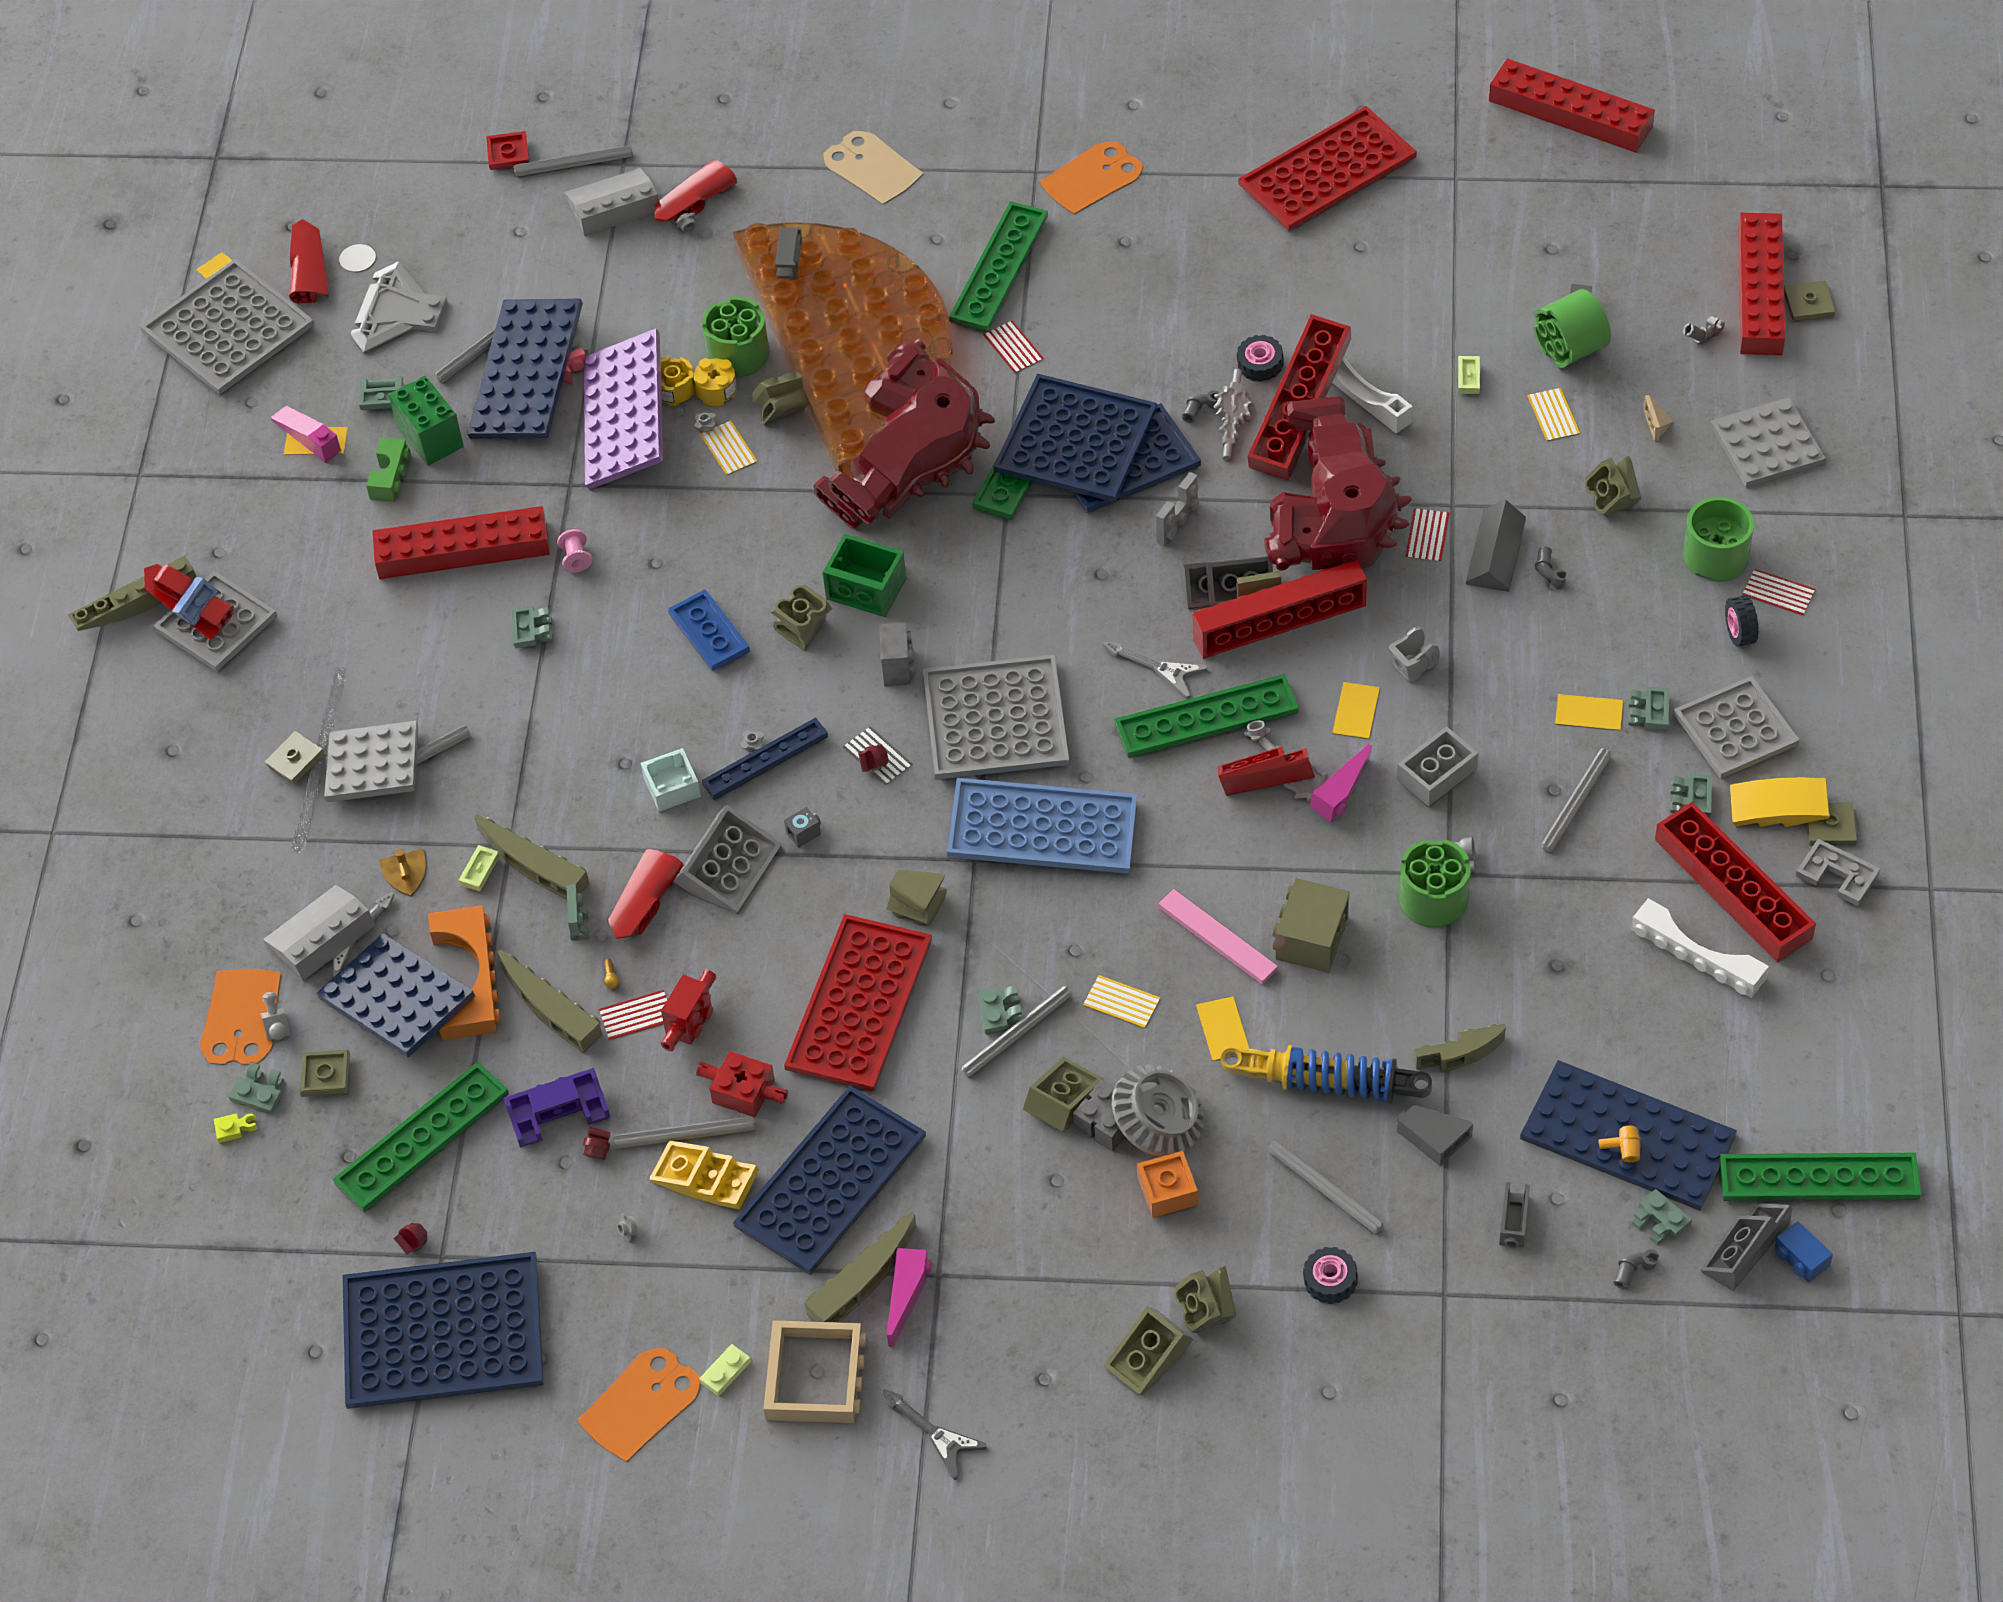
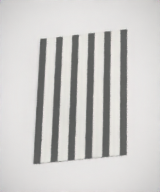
[843,726,913,785]

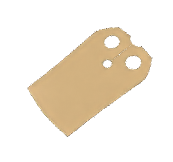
[823,131,923,204]

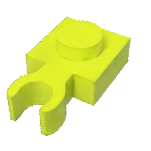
[214,1113,257,1143]

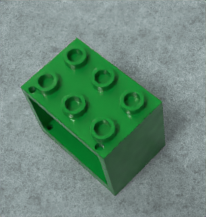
[388,375,464,466]
[822,534,907,617]

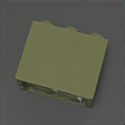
[1273,878,1350,973]

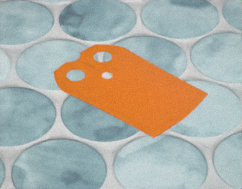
[1039,142,1143,214]
[200,969,281,1064]
[577,1347,700,1462]

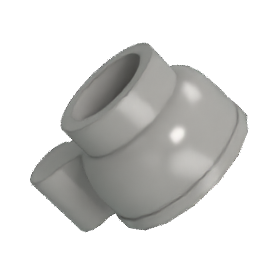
[1454,837,1476,872]

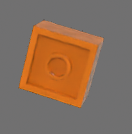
[1137,1151,1198,1218]

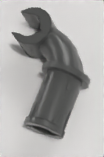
[1683,316,1725,344]
[1182,390,1219,423]
[1535,546,1567,588]
[1614,1249,1659,1289]

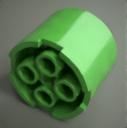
[1533,289,1611,368]
[702,296,770,377]
[1683,497,1754,581]
[1399,839,1471,927]

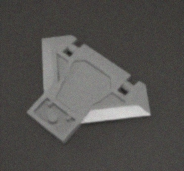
[350,261,447,353]

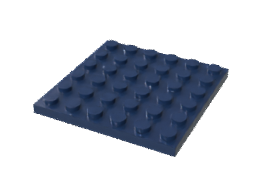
[993,373,1157,502]

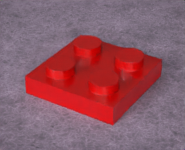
[486,131,529,170]

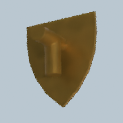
[379,848,426,896]

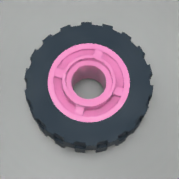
[1237,335,1284,381]
[1725,595,1759,647]
[1303,1247,1358,1304]

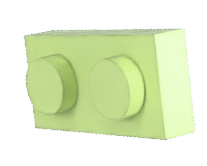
[1458,356,1480,394]
[458,845,500,892]
[699,1344,751,1397]

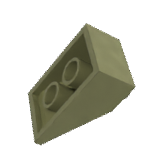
[1023,1057,1103,1132]
[1104,1306,1193,1395]

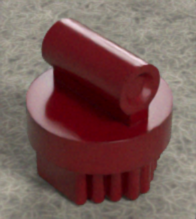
[858,744,889,772]
[582,1127,610,1160]
[393,1222,427,1255]

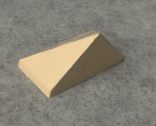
[1643,395,1674,441]

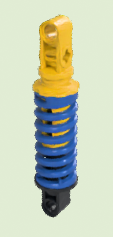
[1220,1045,1432,1104]

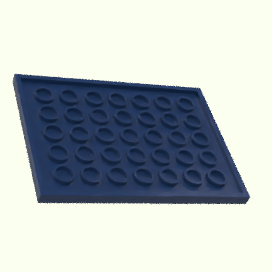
[342,1252,544,1409]

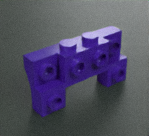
[504,1068,611,1148]

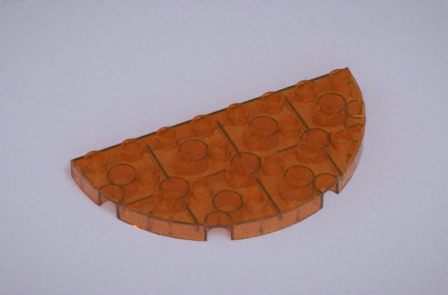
[733,222,953,477]

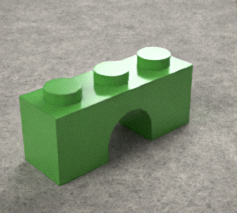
[366,437,411,502]

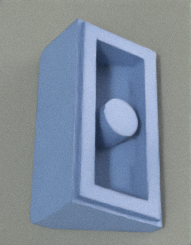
[172,577,218,626]

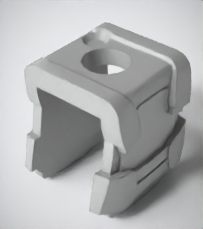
[1389,627,1440,683]

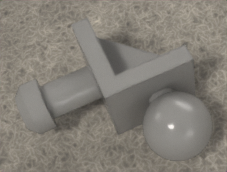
[261,992,290,1040]

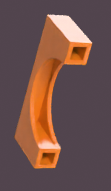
[428,905,501,1041]

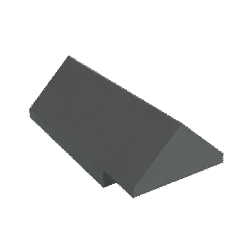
[1466,500,1526,592]
[1182,556,1273,608]
[1701,1203,1793,1291]

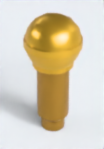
[604,959,620,989]

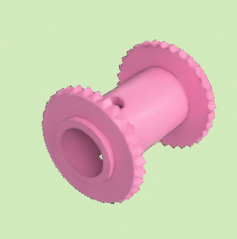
[557,529,593,573]

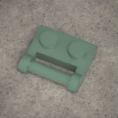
[359,376,404,411]

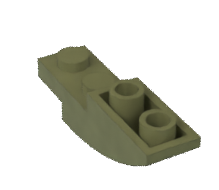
[1414,1024,1506,1073]

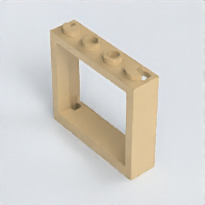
[764,1321,866,1423]

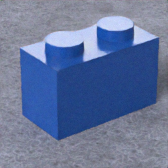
[1774,1221,1833,1282]

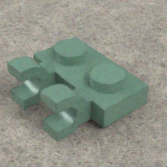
[512,606,553,649]
[1628,687,1669,730]
[1670,773,1712,818]
[567,884,589,939]
[977,985,1023,1034]
[229,1062,284,1114]
[1632,1189,1692,1245]

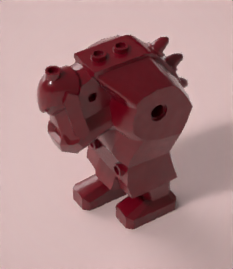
[813,339,995,529]
[1264,396,1412,571]

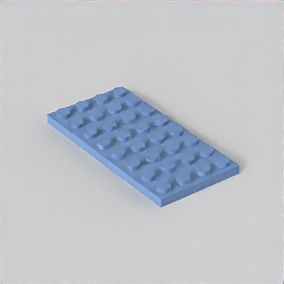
[947,778,1137,874]

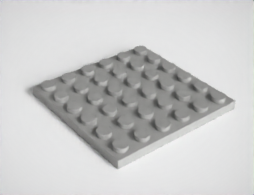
[140,259,315,395]
[923,655,1069,780]

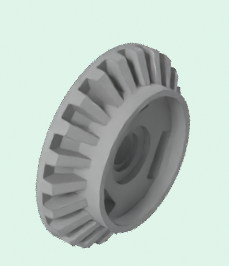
[1112,1064,1204,1157]

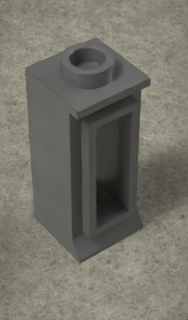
[775,228,803,279]
[1499,1182,1530,1248]

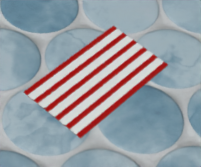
[983,320,1044,373]
[1405,508,1449,561]
[1742,569,1815,615]
[599,990,667,1040]

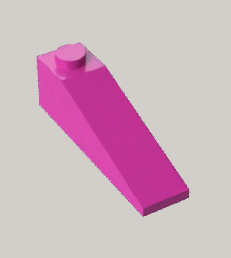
[271,406,341,463]
[1310,744,1372,822]
[887,1248,932,1347]

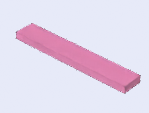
[1158,889,1278,985]

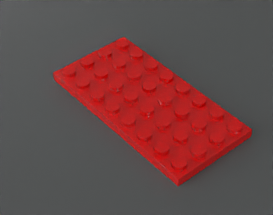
[1238,106,1417,231]
[784,914,932,1092]

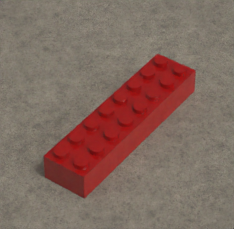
[1489,58,1655,153]
[1738,212,1785,355]
[1247,314,1351,481]
[372,506,550,579]
[1193,560,1367,659]
[1655,801,1816,963]

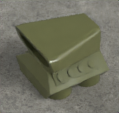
[752,372,808,425]
[1585,456,1641,517]
[771,585,832,650]
[886,869,947,926]
[1175,1266,1236,1333]

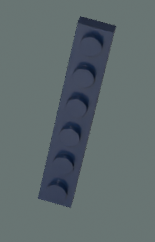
[702,717,828,800]

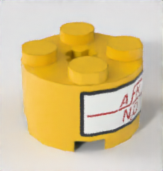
[661,356,695,406]
[693,358,737,407]

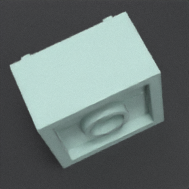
[641,748,701,812]

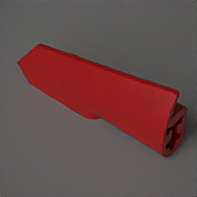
[655,160,737,224]
[289,219,329,304]
[144,564,235,640]
[608,849,684,939]

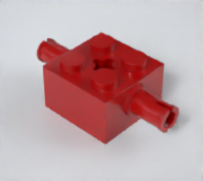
[660,969,717,1052]
[696,1051,788,1118]

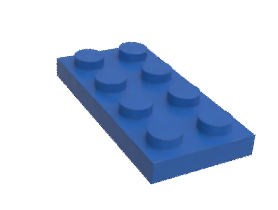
[668,589,750,671]

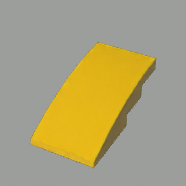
[1730,777,1830,827]
[649,1141,759,1210]

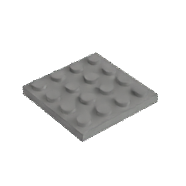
[1710,397,1826,488]
[154,571,277,672]
[1674,676,1800,779]
[324,721,418,802]

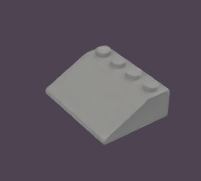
[565,168,659,236]
[673,804,782,913]
[263,885,376,981]

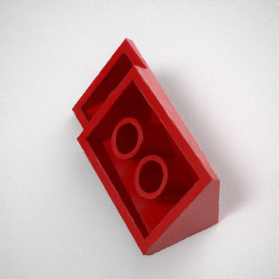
[1218,746,1315,796]

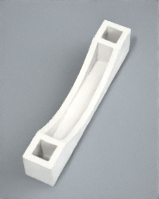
[1332,357,1412,434]
[1631,898,1769,998]

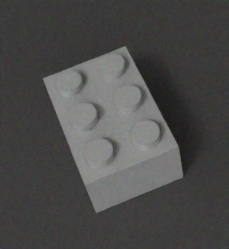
[1397,726,1479,806]

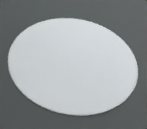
[339,244,376,272]

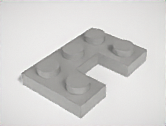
[1156,472,1199,546]
[1796,839,1880,906]

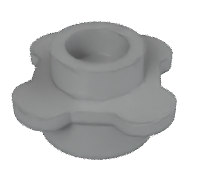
[677,213,696,232]
[694,413,716,432]
[1244,720,1271,741]
[740,730,764,752]
[617,1213,638,1242]

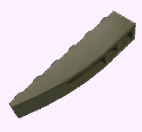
[68,555,197,631]
[474,814,589,900]
[497,949,603,1054]
[804,1212,917,1323]

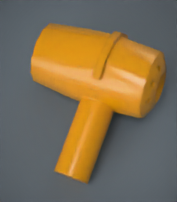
[1599,1126,1641,1162]

